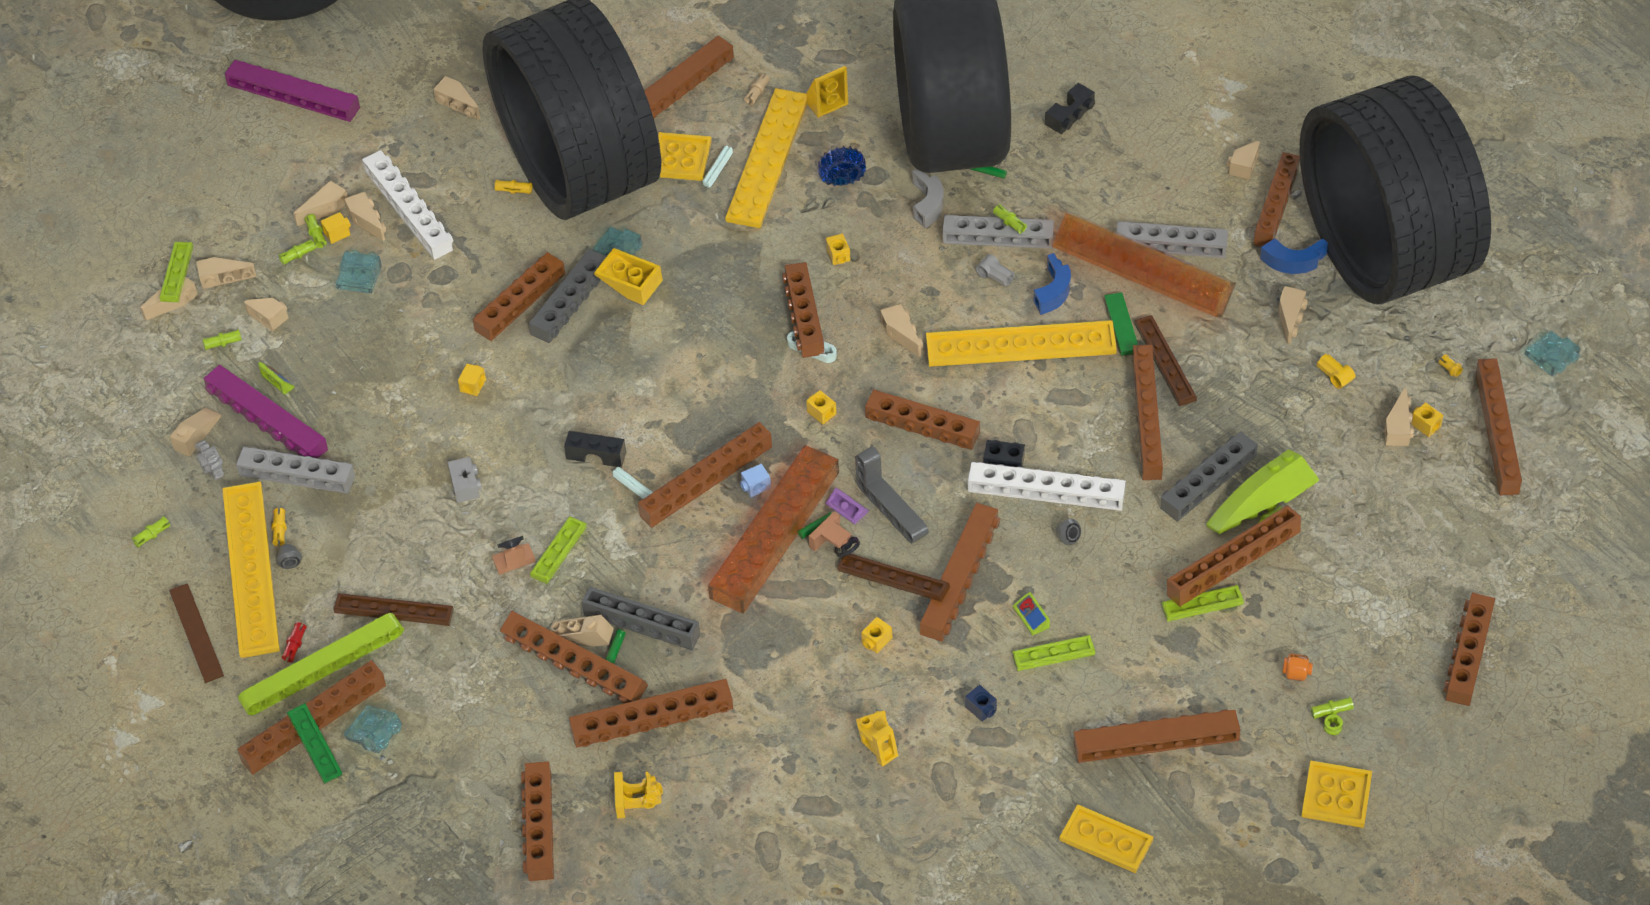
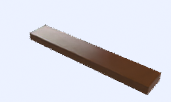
[1134,315,1197,406]
[837,554,950,602]
[169,583,224,683]
[333,593,454,626]

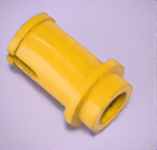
[1439,354,1463,377]

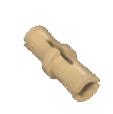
[744,73,770,105]

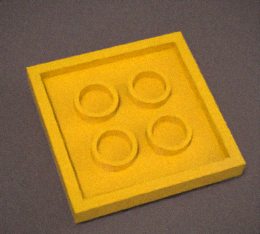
[658,132,712,181]
[1301,760,1372,828]

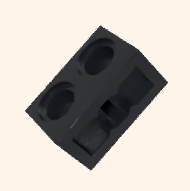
[983,440,1025,468]

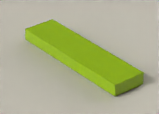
[159,242,194,302]
[530,516,587,584]
[1161,585,1244,622]
[1012,635,1095,671]

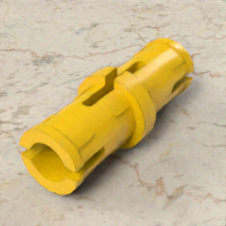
[495,179,532,194]
[271,508,287,546]

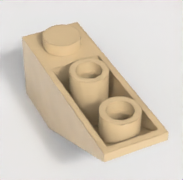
[433,76,480,120]
[293,181,348,226]
[345,192,387,241]
[196,257,257,289]
[1278,286,1308,344]
[880,304,923,357]
[1384,389,1414,446]
[550,615,614,647]

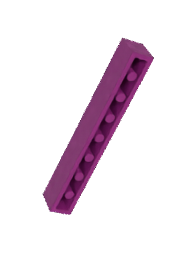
[225,60,360,122]
[203,364,328,459]

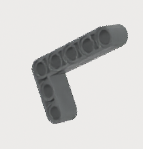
[855,446,929,544]

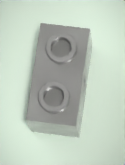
[448,457,482,503]

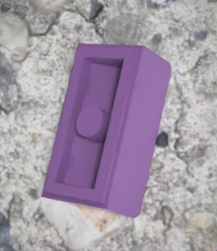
[825,488,869,524]

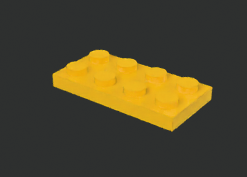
[1059,804,1154,873]

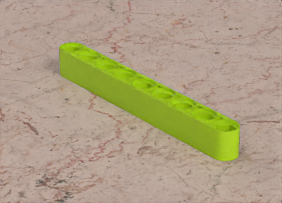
[238,613,404,716]

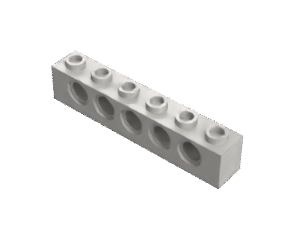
[943,215,1054,249]
[1115,221,1228,258]
[236,447,355,494]

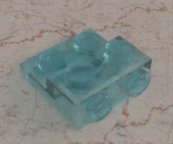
[593,227,643,256]
[336,250,382,294]
[1524,330,1581,377]
[343,705,402,754]

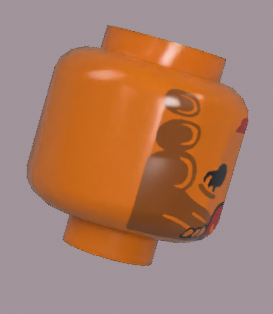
[1283,653,1313,681]

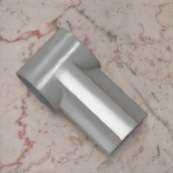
[976,254,1014,286]

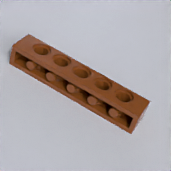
[1254,152,1300,247]
[473,252,565,341]
[782,262,825,358]
[865,389,980,450]
[1443,593,1496,706]
[521,761,554,881]

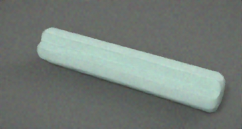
[702,146,733,188]
[612,467,653,499]

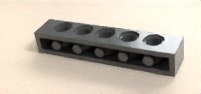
[529,249,607,343]
[1160,431,1258,522]
[582,587,700,651]

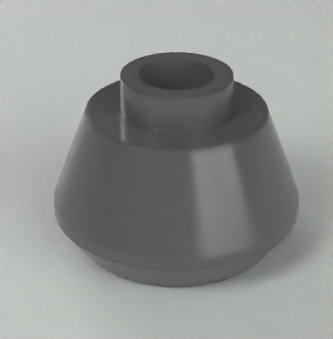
[1056,519,1081,545]
[276,544,303,569]

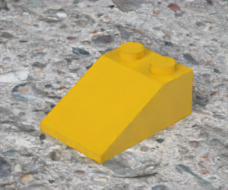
[807,66,848,118]
[594,248,663,305]

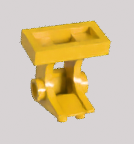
[856,710,899,767]
[614,772,663,819]

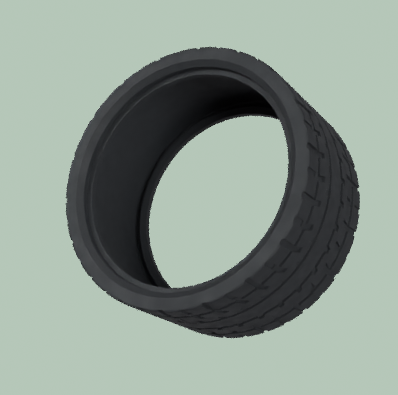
[482,0,662,220]
[1299,75,1491,305]

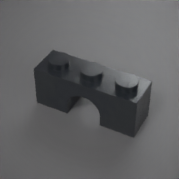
[1045,82,1095,135]
[564,431,626,468]

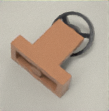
[809,512,860,557]
[492,536,536,575]

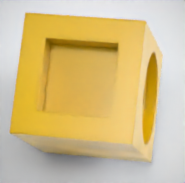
[826,233,850,265]
[458,364,486,396]
[806,390,836,425]
[1411,402,1443,437]
[861,617,892,653]

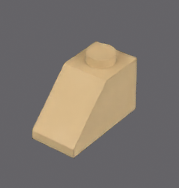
[1227,141,1260,179]
[244,298,288,331]

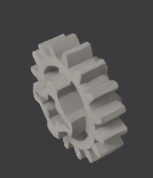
[195,440,224,480]

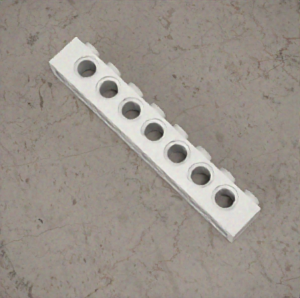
[362,150,453,260]
[968,462,1126,511]

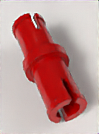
[281,622,307,663]

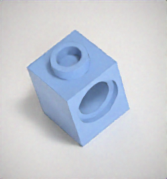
[740,464,771,497]

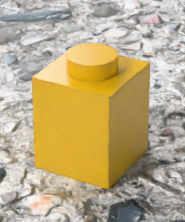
[321,212,351,244]

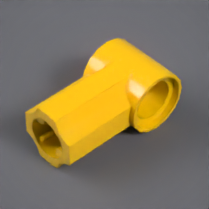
[1317,354,1356,389]

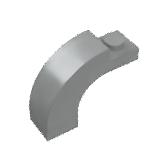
[912,169,944,228]

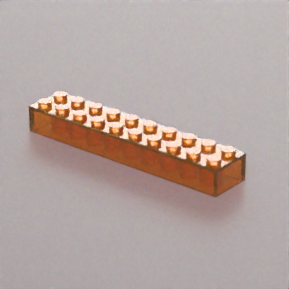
[1052,212,1236,317]
[708,445,839,614]

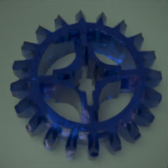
[818,145,866,187]

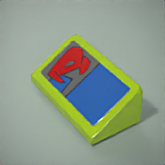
[258,362,295,395]
[1013,592,1050,636]

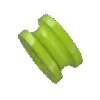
[1324,714,1343,735]

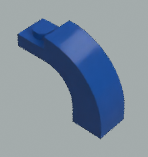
[1260,238,1328,274]
[1033,253,1071,315]

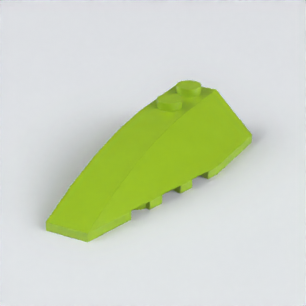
[1206,449,1319,534]

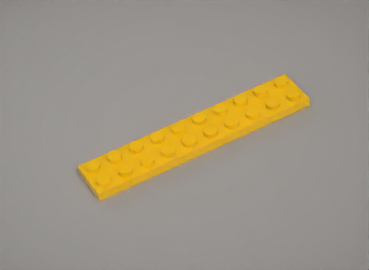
[725,88,807,229]
[926,321,1117,367]
[222,482,280,658]

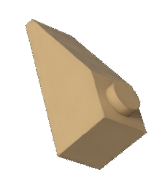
[140,277,198,320]
[170,408,221,457]

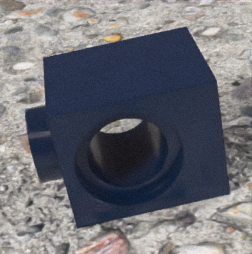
[965,684,997,722]

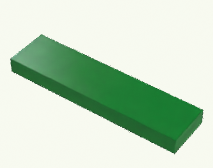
[1104,292,1138,356]
[287,703,343,784]

